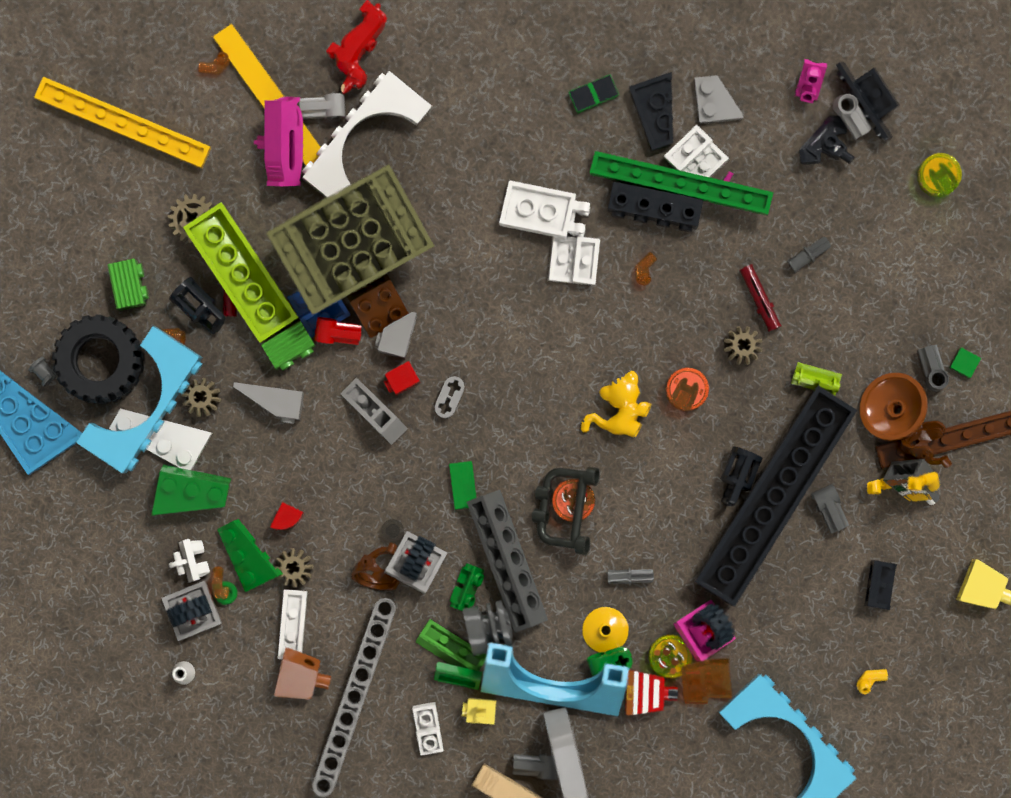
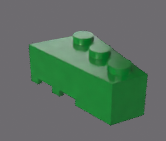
[152,465,231,515]

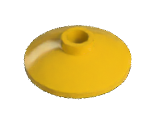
[582,607,629,652]

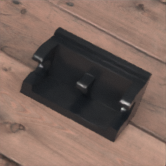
[864,560,897,610]

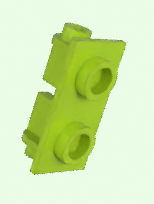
[791,362,842,396]

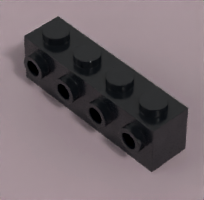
[607,182,703,232]

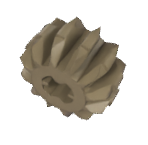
[724,326,762,365]
[182,378,221,417]
[274,548,314,588]

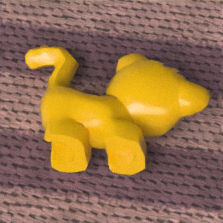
[580,371,652,437]

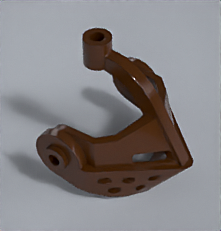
[900,421,952,468]
[351,542,400,591]

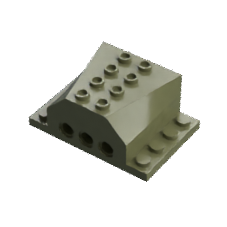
[266,164,434,315]

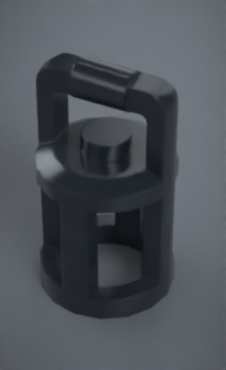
[169,277,226,335]
[720,446,763,506]

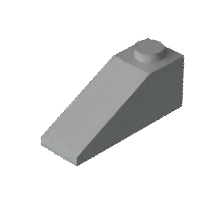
[340,378,408,445]
[233,382,304,424]

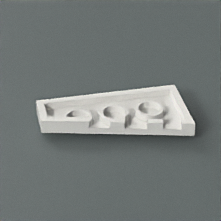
[109,409,212,470]

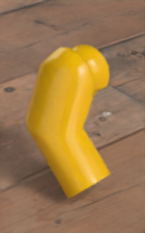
[857,669,888,694]

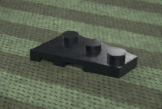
[628,72,673,152]

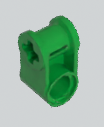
[586,646,633,677]

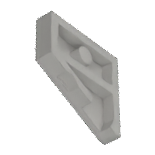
[694,75,743,124]

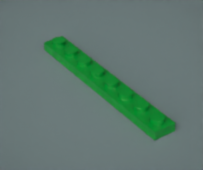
[590,151,774,216]

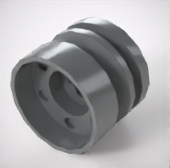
[463,600,513,656]

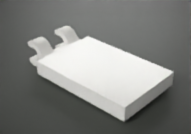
[499,180,590,239]

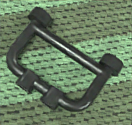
[532,467,600,555]

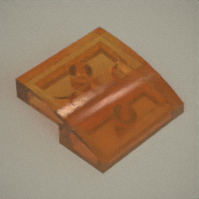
[681,658,733,704]

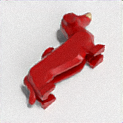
[326,0,387,94]

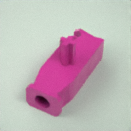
[254,97,303,186]

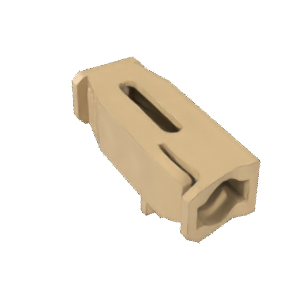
[472,763,543,798]

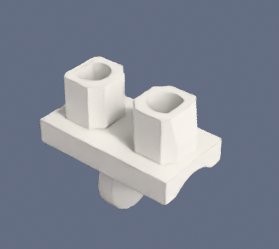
[169,539,210,583]

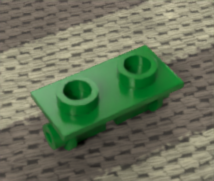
[449,563,484,611]

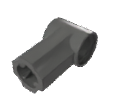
[917,345,949,392]
[811,484,850,534]
[513,754,558,780]

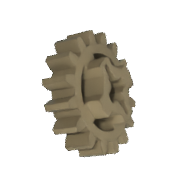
[168,194,213,244]

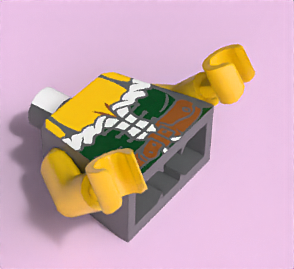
[867,459,941,505]

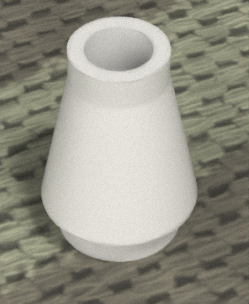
[172,661,195,684]

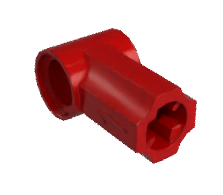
[314,317,362,345]

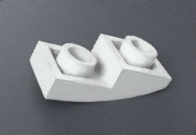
[412,702,444,755]

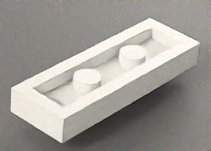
[278,589,308,659]

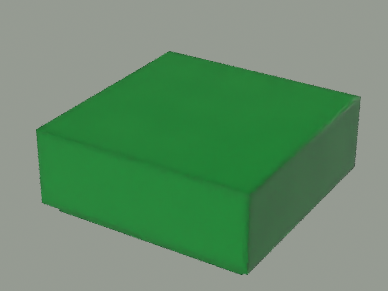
[949,347,981,379]

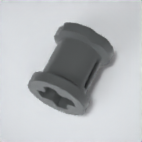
[28,356,57,387]

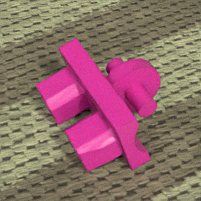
[795,59,827,103]

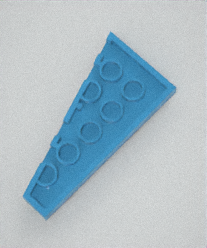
[0,371,82,475]

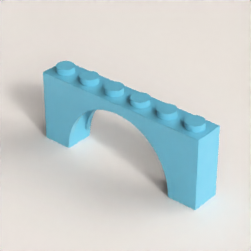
[76,326,203,473]
[481,643,628,716]
[718,674,856,798]

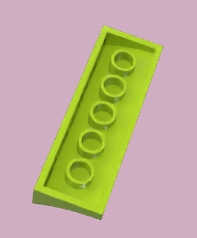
[183,202,299,343]

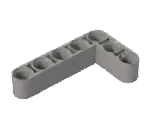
[543,707,588,798]

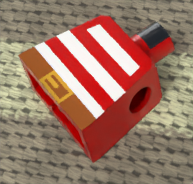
[625,670,678,715]

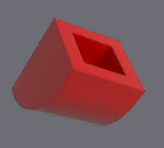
[270,502,304,530]

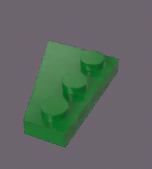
[217,519,283,592]

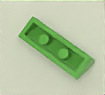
[416,619,487,671]

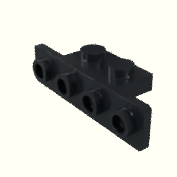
[836,62,900,141]

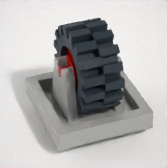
[384,531,447,594]
[162,581,222,641]

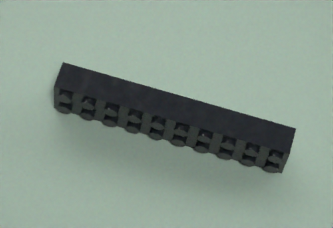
[693,386,857,607]

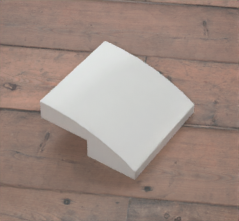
[664,125,729,178]
[548,236,600,285]

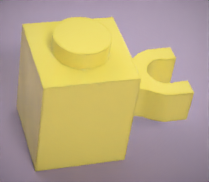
[462,698,496,724]

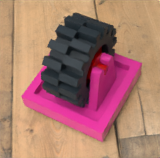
[673,600,736,663]

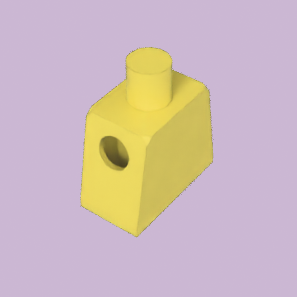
[956,559,1011,609]

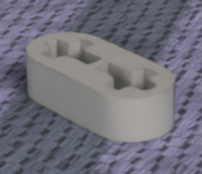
[435,376,465,418]

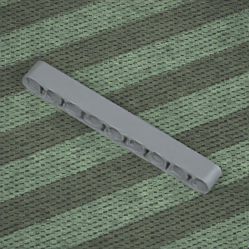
[313,598,396,797]

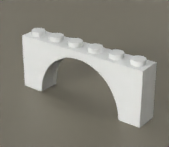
[302,71,432,198]

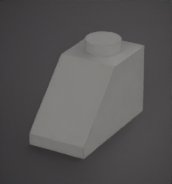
[375,312,417,359]

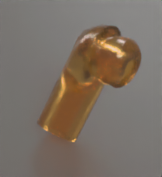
[199,52,230,75]
[635,252,657,286]
[211,566,229,599]

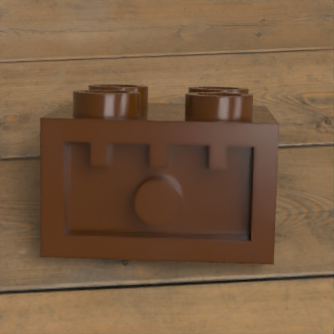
[347,274,409,338]

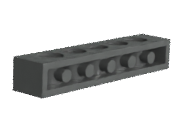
[467,490,548,632]

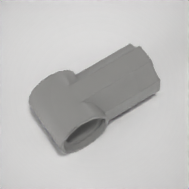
[300,93,346,120]
[833,94,872,139]

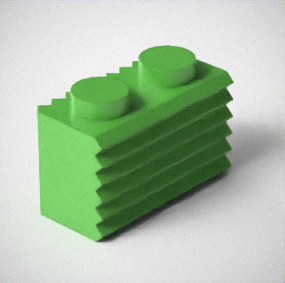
[107,259,149,311]
[261,321,316,371]

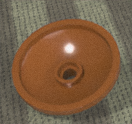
[860,373,928,441]

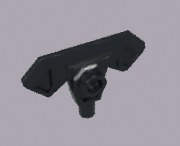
[799,115,855,165]

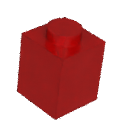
[383,361,421,396]

